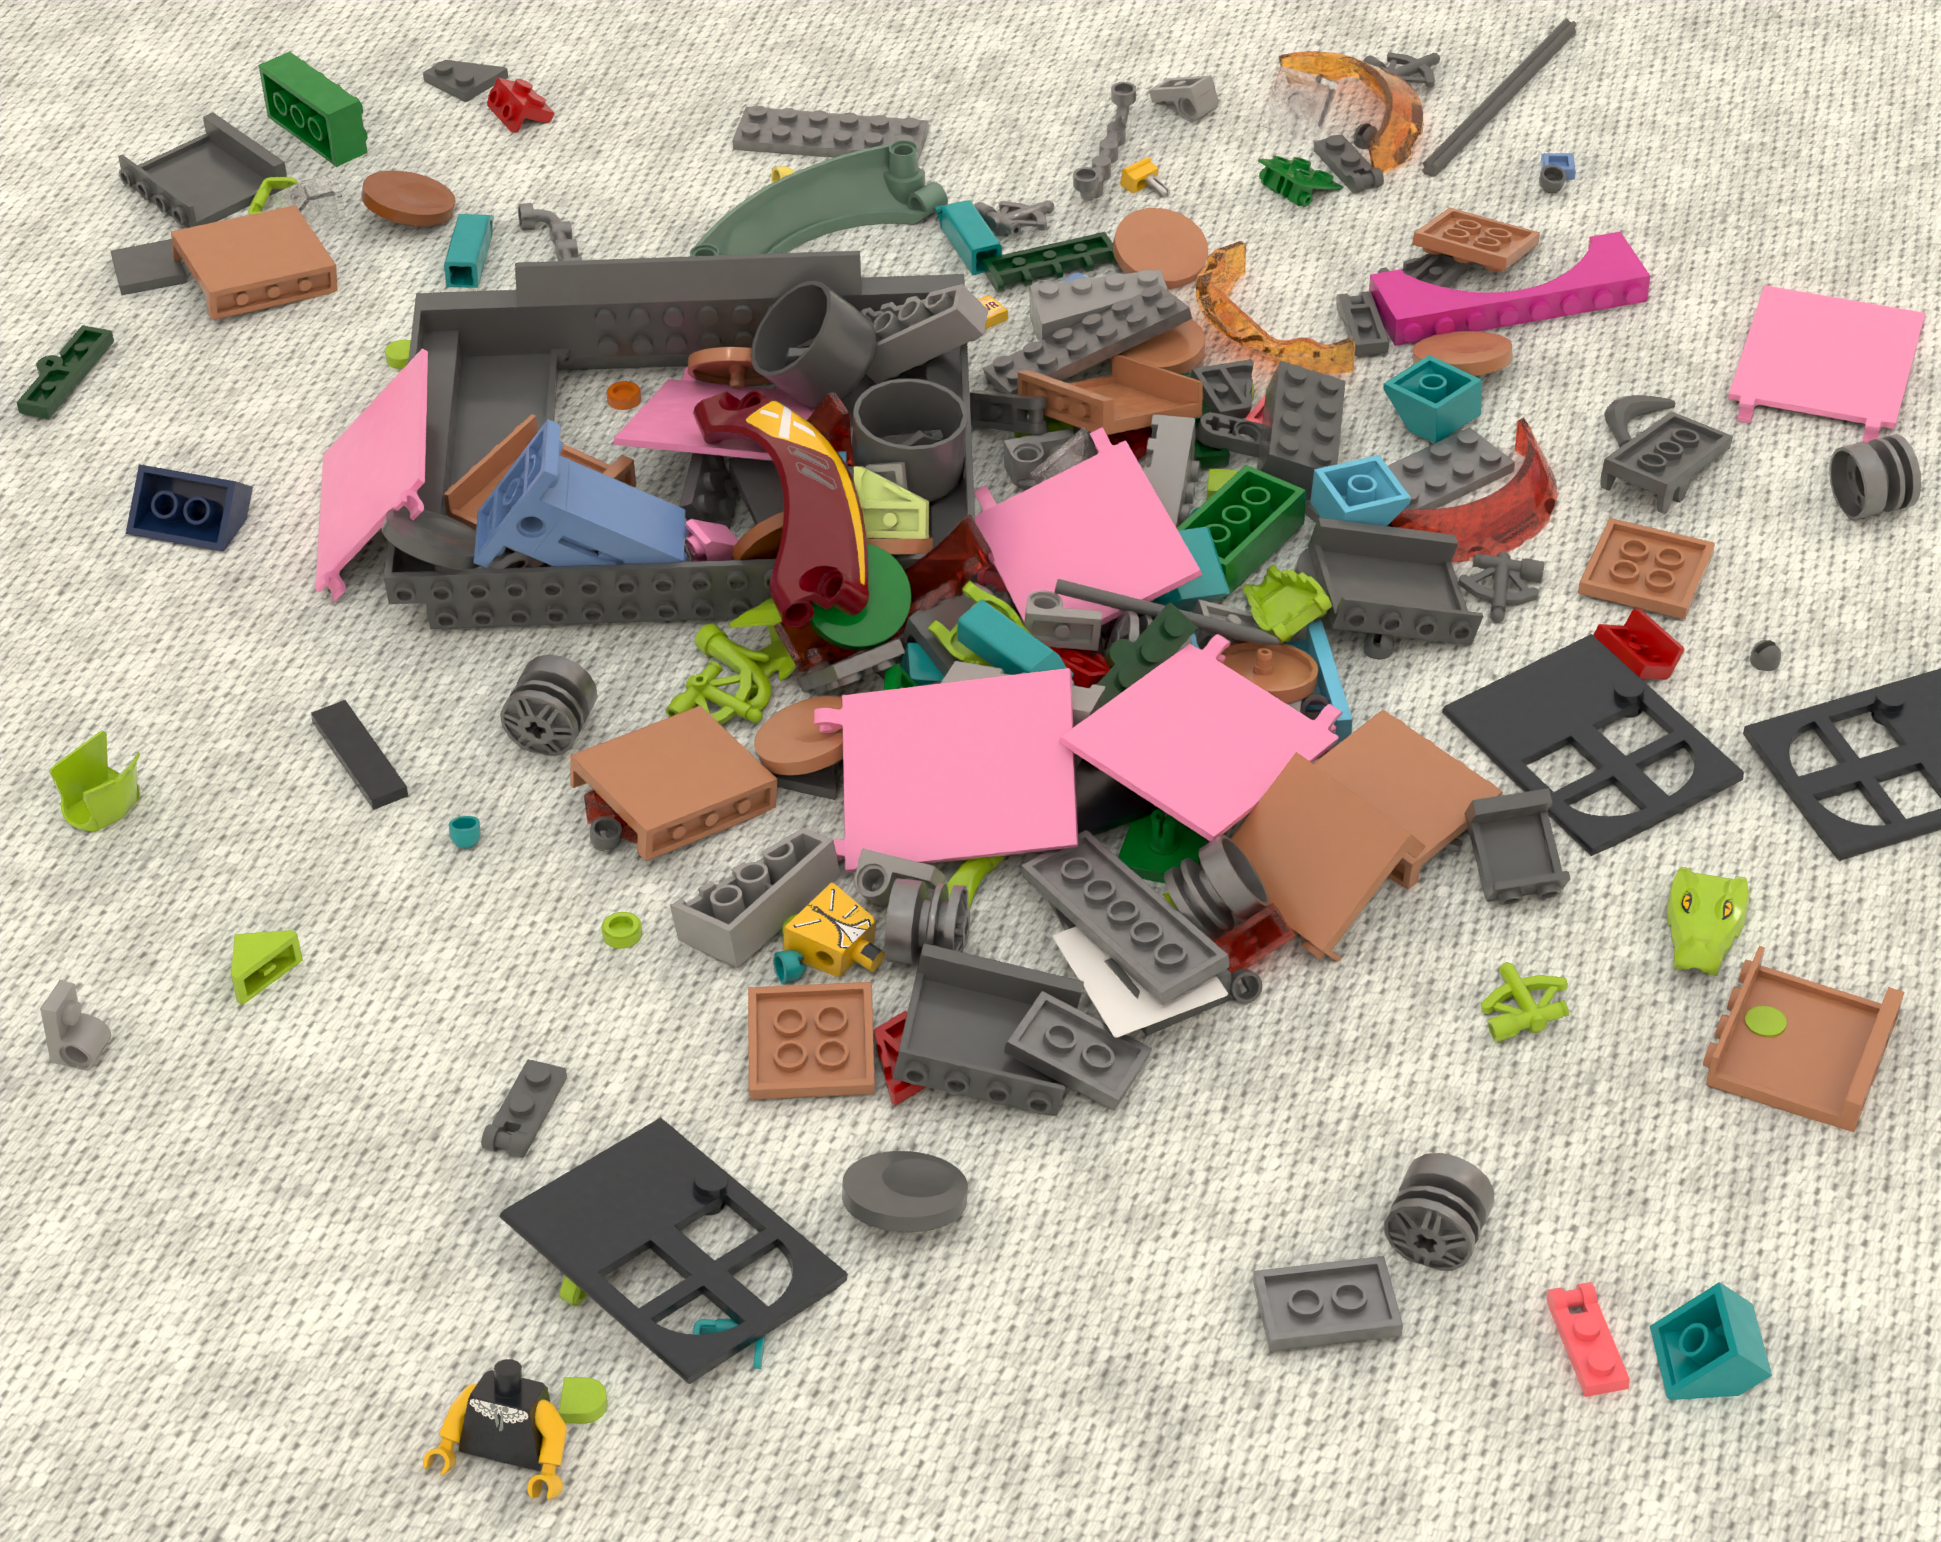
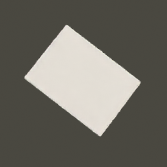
[1052,895,1228,1038]

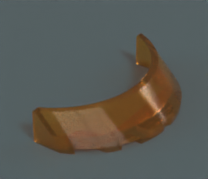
[1279,51,1424,173]
[1196,241,1355,373]

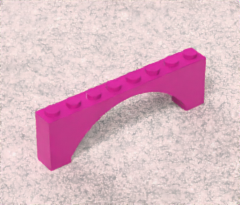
[1369,232,1650,346]

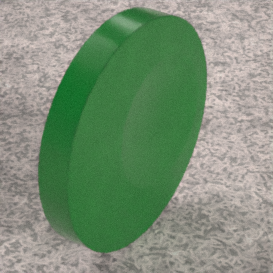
[809,543,911,650]

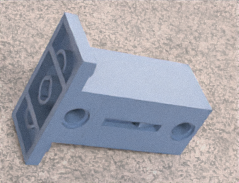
[473,419,687,568]

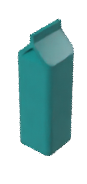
[935,200,1002,275]
[444,214,494,288]
[958,600,1073,678]

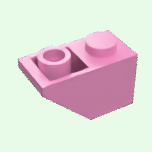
[685,519,738,562]

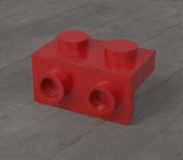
[487,78,555,133]
[1593,609,1685,681]

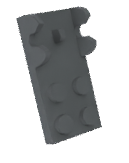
[1600,411,1733,514]

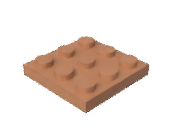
[1412,207,1540,272]
[1578,518,1715,619]
[748,982,875,1100]

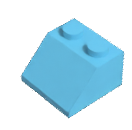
[1310,455,1411,526]

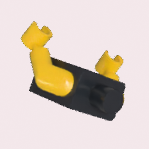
[423,1359,567,1500]

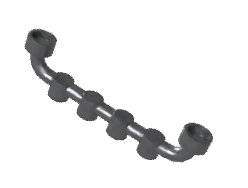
[1073,82,1136,201]
[518,203,583,261]

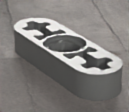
[1196,413,1262,458]

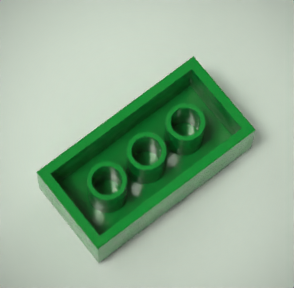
[258,51,368,167]
[1177,465,1306,599]

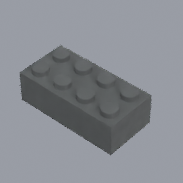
[1257,361,1346,500]

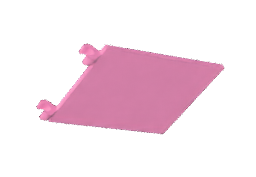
[1728,285,1925,444]
[315,348,428,601]
[614,366,822,461]
[974,427,1202,625]
[1059,634,1343,842]
[814,668,1078,873]

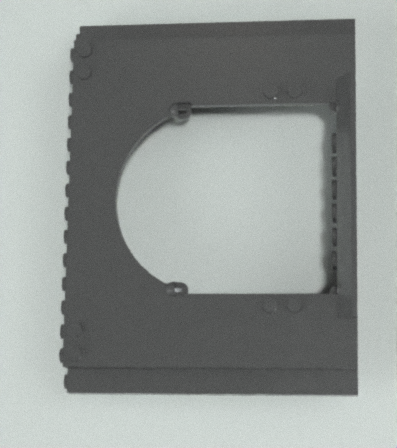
[384,250,978,629]

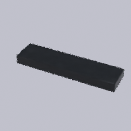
[311,700,408,810]

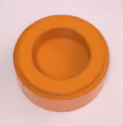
[606,381,641,410]

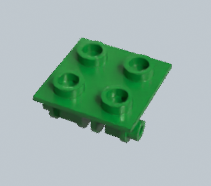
[1258,156,1343,206]

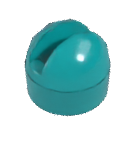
[449,816,481,849]
[773,950,807,984]

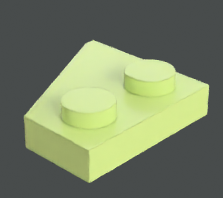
[854,466,929,539]

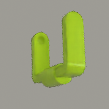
[248,177,298,215]

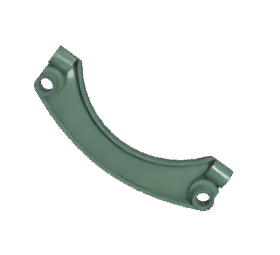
[690,140,948,256]

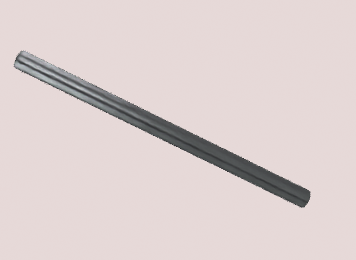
[1422,19,1577,177]

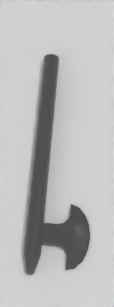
[1054,579,1279,645]

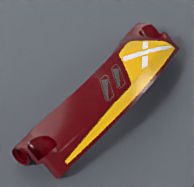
[693,390,869,628]

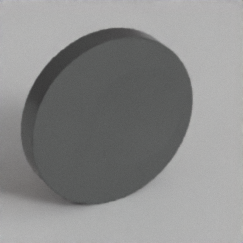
[382,507,480,569]
[842,1151,968,1232]

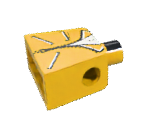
[783,882,885,977]

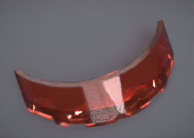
[1387,417,1557,562]
[774,515,995,672]

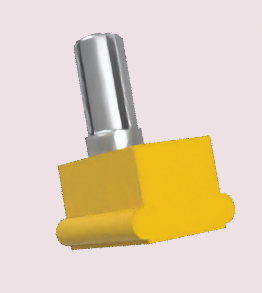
[1120,157,1171,198]

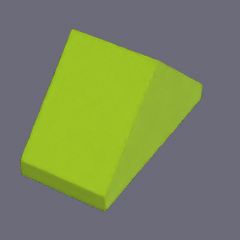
[231,930,303,1005]

